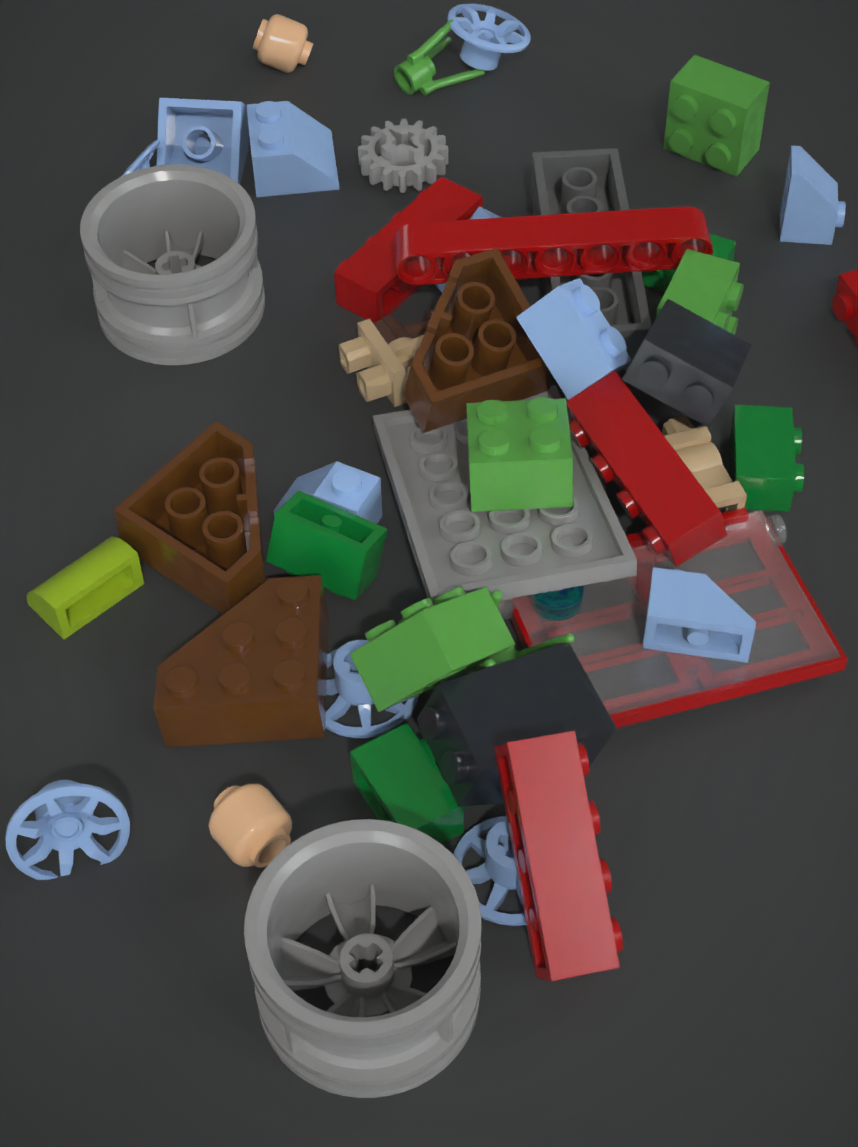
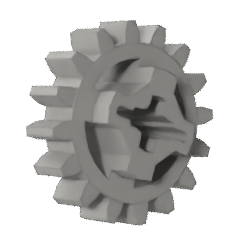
[358,119,448,193]

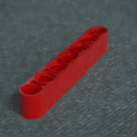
[394,206,713,285]

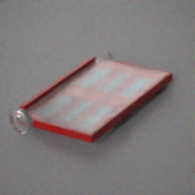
[498,508,848,728]

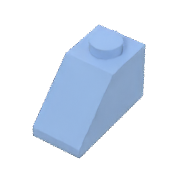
[779,146,846,245]
[274,461,383,524]
[642,567,756,663]

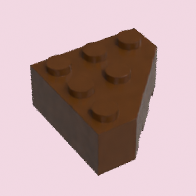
[403,248,554,433]
[114,421,266,614]
[153,575,329,748]

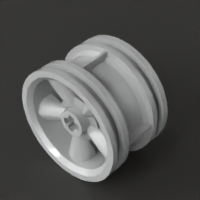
[80,164,265,365]
[244,819,481,1098]

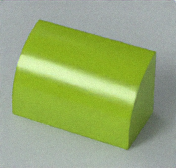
[27,536,145,640]

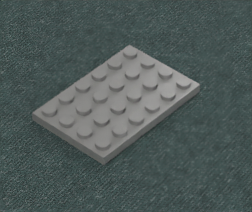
[373,385,637,606]

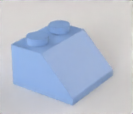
[156,98,249,184]
[247,101,339,197]
[516,278,632,400]

